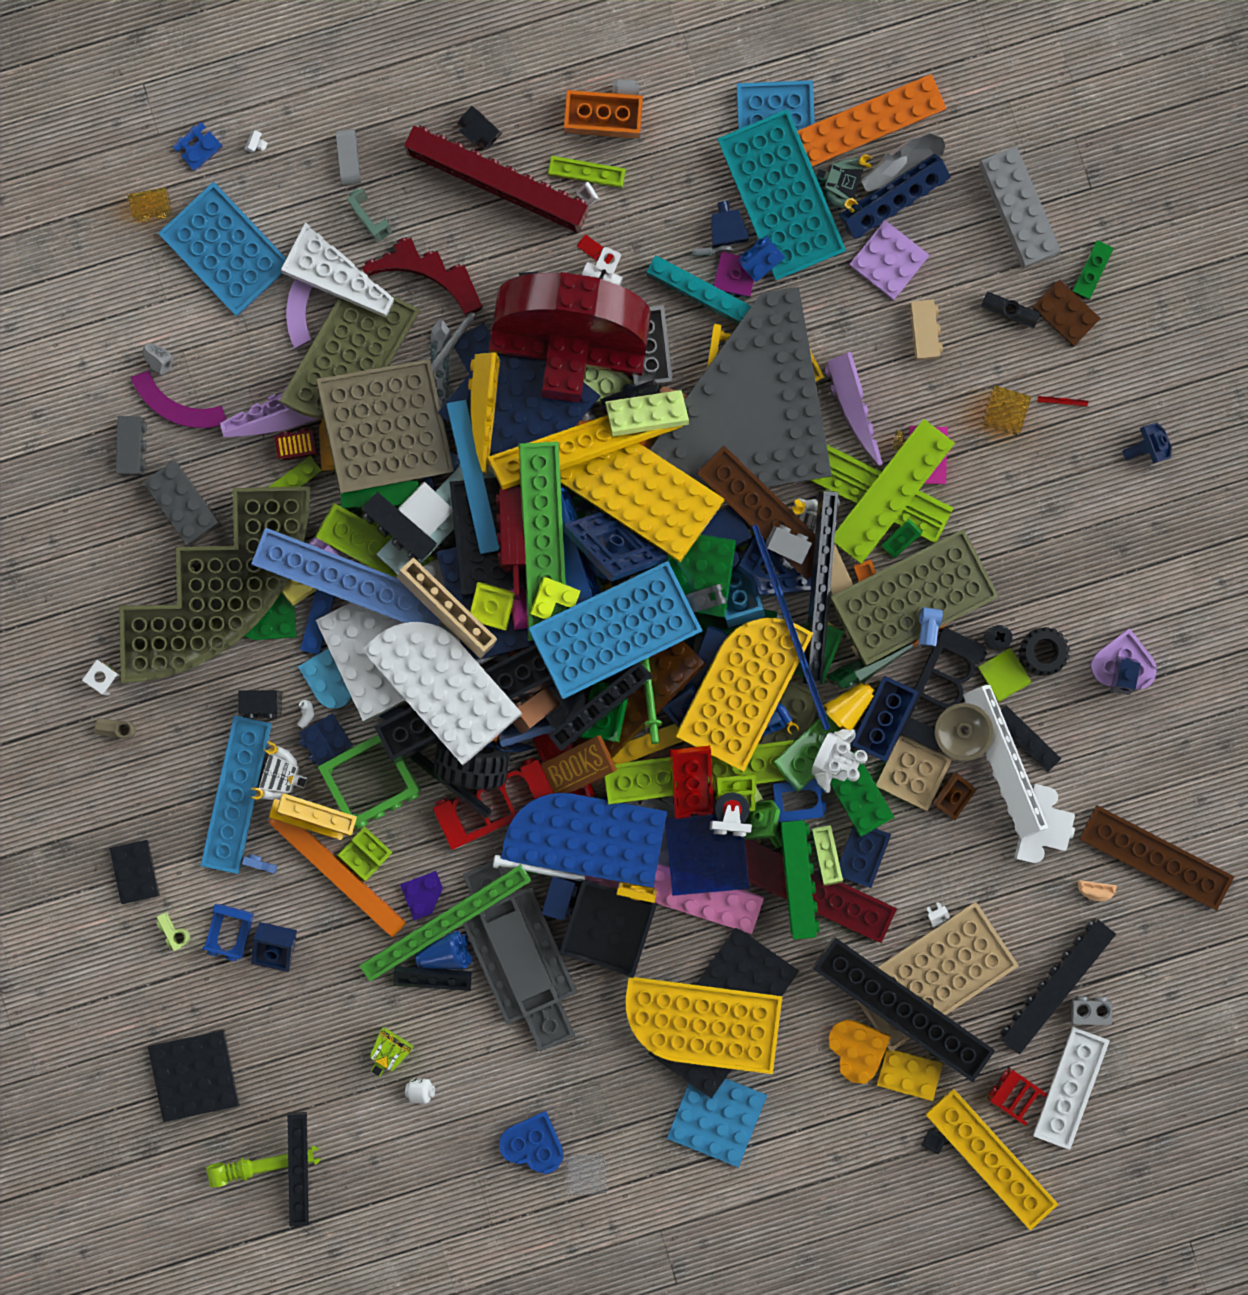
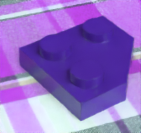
[400,871,443,920]

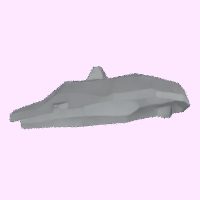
[862,132,945,191]

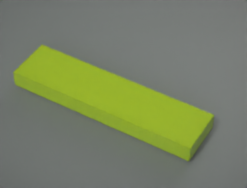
[548,156,626,189]

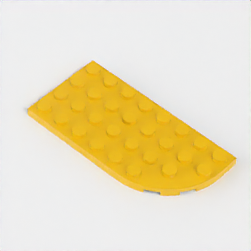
[560,443,724,562]
[675,618,813,772]
[625,977,782,1074]

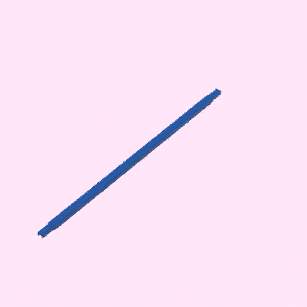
[752,525,830,730]

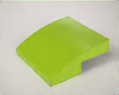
[978,648,1032,702]
[716,774,756,811]
[337,826,393,882]

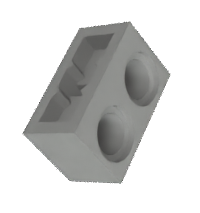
[1070,996,1112,1025]

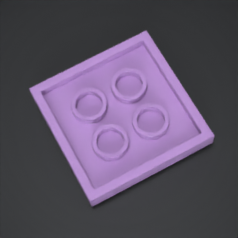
[849,220,930,301]

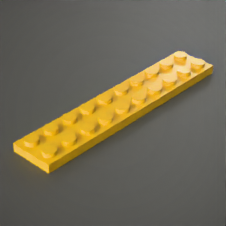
[488,415,683,490]

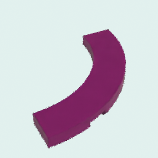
[131,371,227,428]

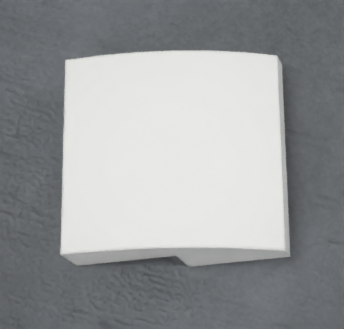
[398,482,452,536]

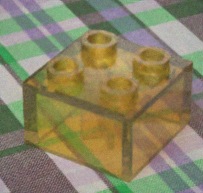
[981,385,1032,436]

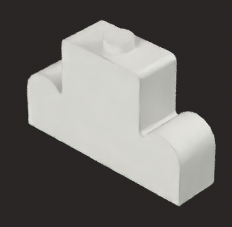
[1014,784,1075,863]

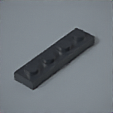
[1001,705,1062,772]
[394,966,472,991]

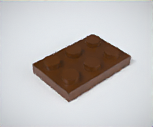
[1032,279,1101,347]

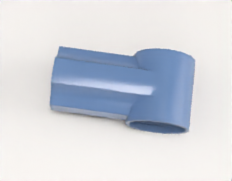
[919,607,943,647]

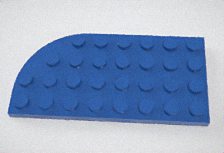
[501,793,667,888]

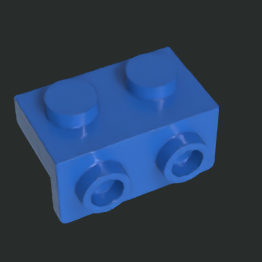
[738,235,785,282]

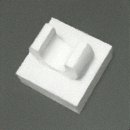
[244,130,268,153]
[927,902,950,929]

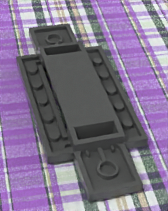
[463,861,578,1052]

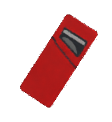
[577,234,614,264]

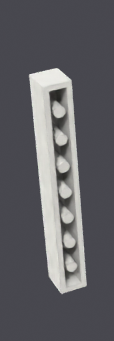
[963,685,1048,838]

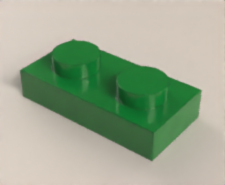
[881,519,922,558]

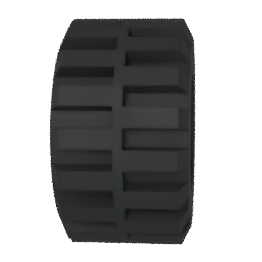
[1018,627,1070,676]

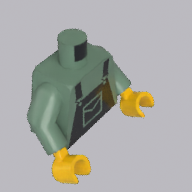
[816,154,873,213]

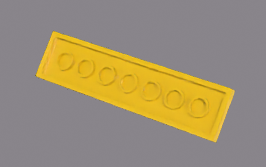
[925,1088,1059,1231]

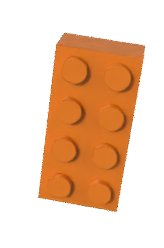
[564,90,643,139]

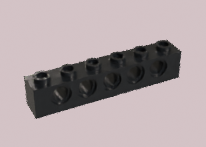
[548,662,653,751]

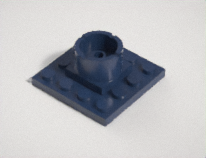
[563,512,669,581]

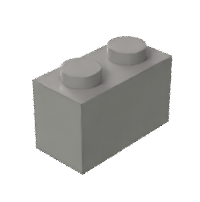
[765,524,812,564]

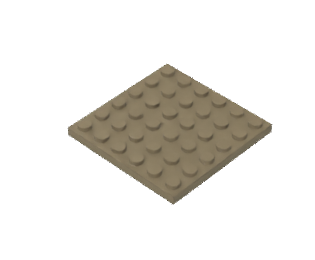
[316,359,454,494]

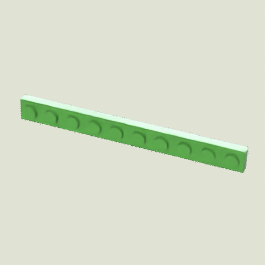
[359,864,531,981]

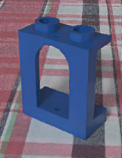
[772,779,826,822]
[203,903,254,961]

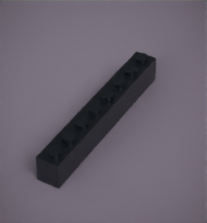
[999,918,1116,1055]

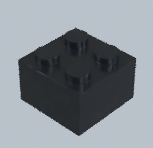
[238,690,282,718]

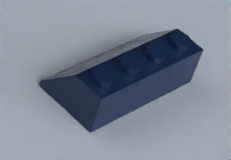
[850,676,919,762]

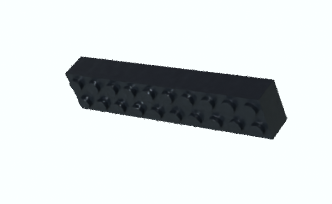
[374,644,554,764]
[812,936,995,1082]

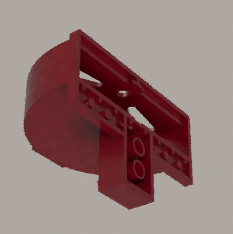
[489,272,651,403]

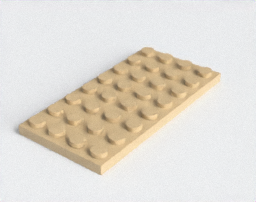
[856,901,1019,1052]

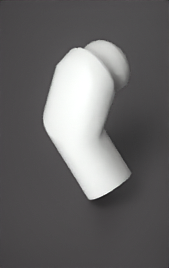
[297,700,314,729]

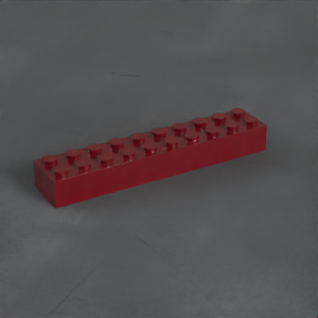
[404,125,588,233]

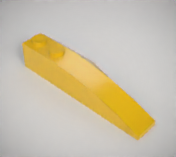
[468,353,500,474]

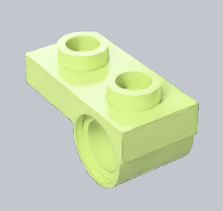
[156,912,190,951]

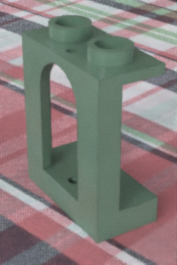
[347,188,393,243]

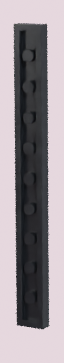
[803,491,838,684]

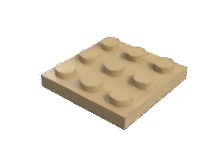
[876,734,952,811]

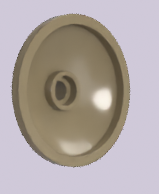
[935,703,993,761]

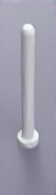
[492,855,585,882]

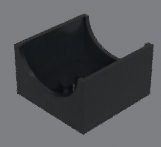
[559,879,657,978]

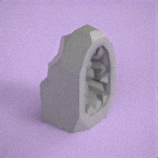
[143,343,174,375]

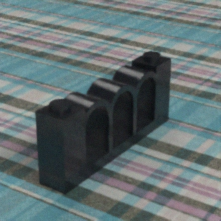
[900,627,987,751]

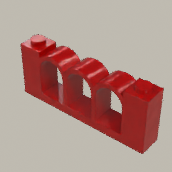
[433,758,553,850]

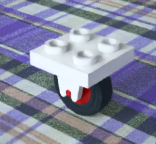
[710,792,752,837]

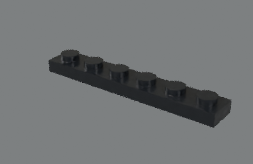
[287,1112,309,1226]

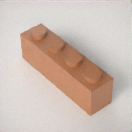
[513,687,561,734]

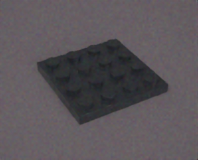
[148,1030,240,1122]

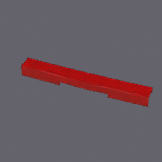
[1038,396,1089,407]

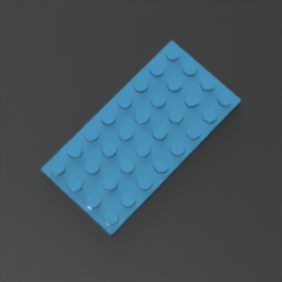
[528,561,702,699]

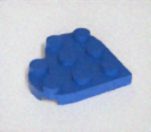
[499,1110,563,1174]

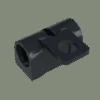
[458,106,502,150]

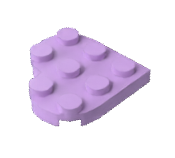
[1090,628,1157,690]

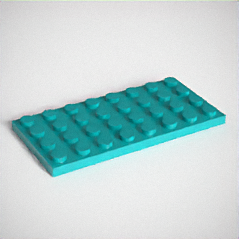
[717,109,846,281]

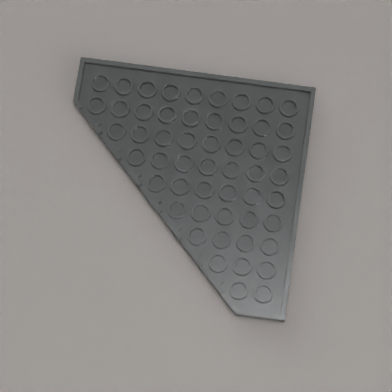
[650,287,832,494]

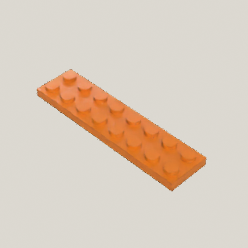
[797,74,947,167]

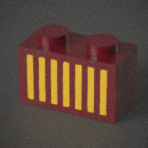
[274,428,318,461]

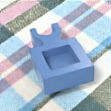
[242,854,278,873]

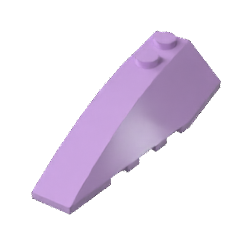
[824,352,883,468]
[220,387,319,437]

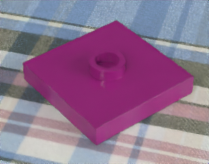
[714,252,754,298]

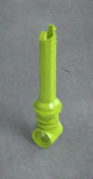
[206,1145,321,1188]

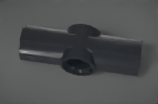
[981,291,1040,329]
[600,379,660,414]

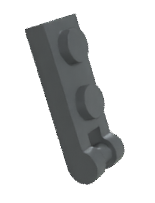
[685,584,727,613]

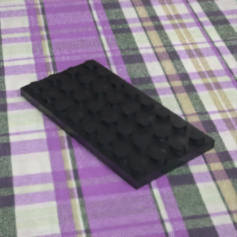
[648,928,799,1099]

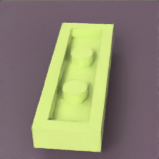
[812,825,843,886]

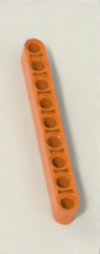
[268,818,406,938]

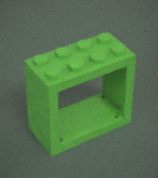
[318,735,422,830]

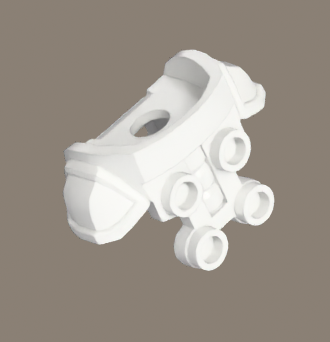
[812,729,868,793]

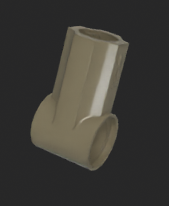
[95,718,136,739]

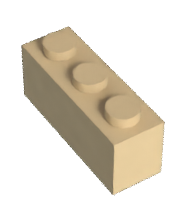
[909,299,943,361]

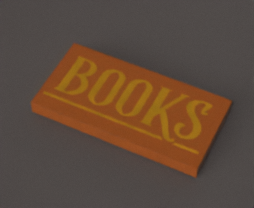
[540,735,617,793]

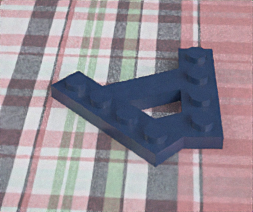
[736,534,812,597]

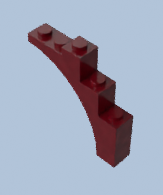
[362,237,483,317]

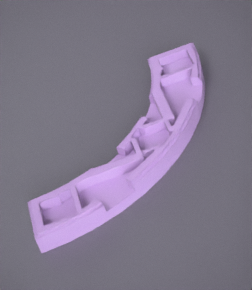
[286,279,313,349]

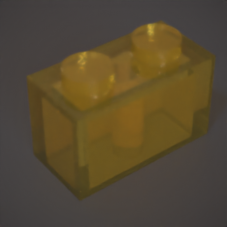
[127,187,172,222]

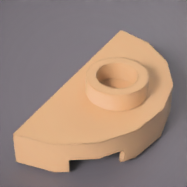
[1077,880,1117,901]

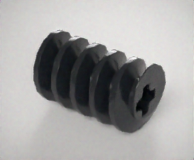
[984,625,1013,650]

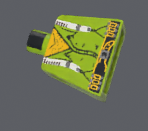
[370,1027,414,1076]

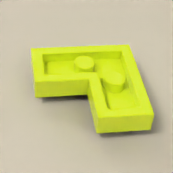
[529,577,580,620]

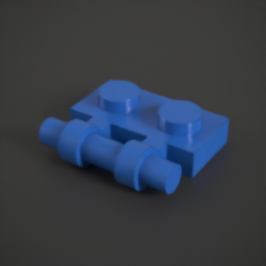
[173,122,223,172]

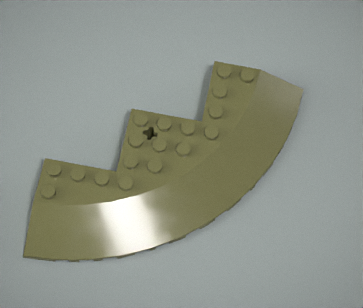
[119,487,310,683]

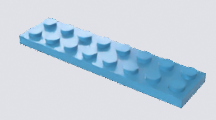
[200,715,272,874]

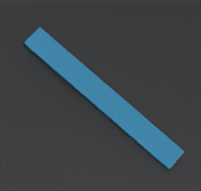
[447,400,500,555]

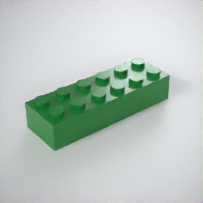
[779,820,820,940]

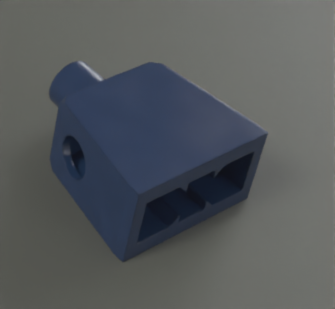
[711,201,749,248]
[1110,656,1141,695]

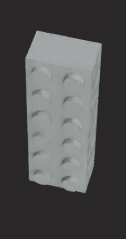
[978,146,1061,270]

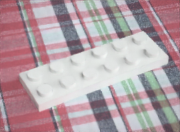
[1033,1026,1110,1150]

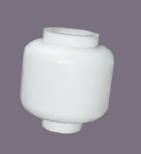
[405,1078,435,1104]

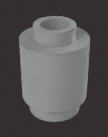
[612,79,639,95]

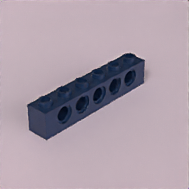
[839,153,951,239]

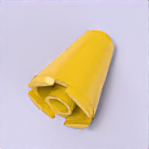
[823,683,874,730]

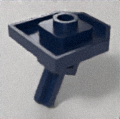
[1122,422,1172,464]

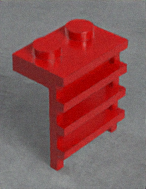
[987,1067,1048,1126]

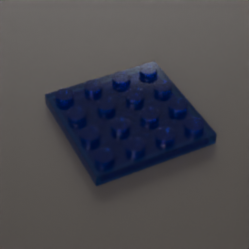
[665,814,750,896]

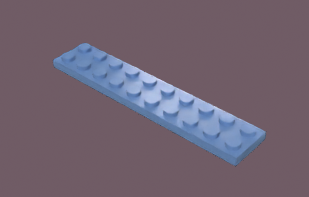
[251,528,440,626]

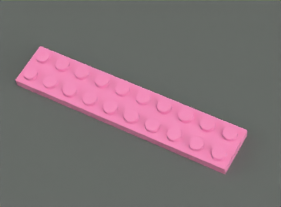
[585,863,764,934]

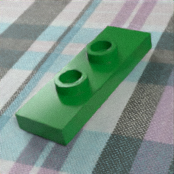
[1072,240,1114,300]

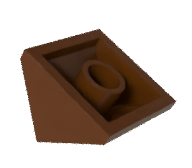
[931,772,977,820]

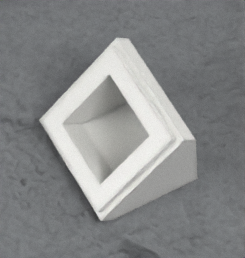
[576,182,600,207]

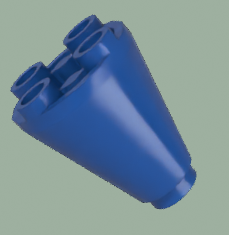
[415,930,472,969]

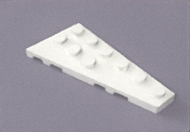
[281,222,394,318]

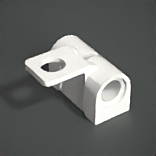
[582,247,623,286]

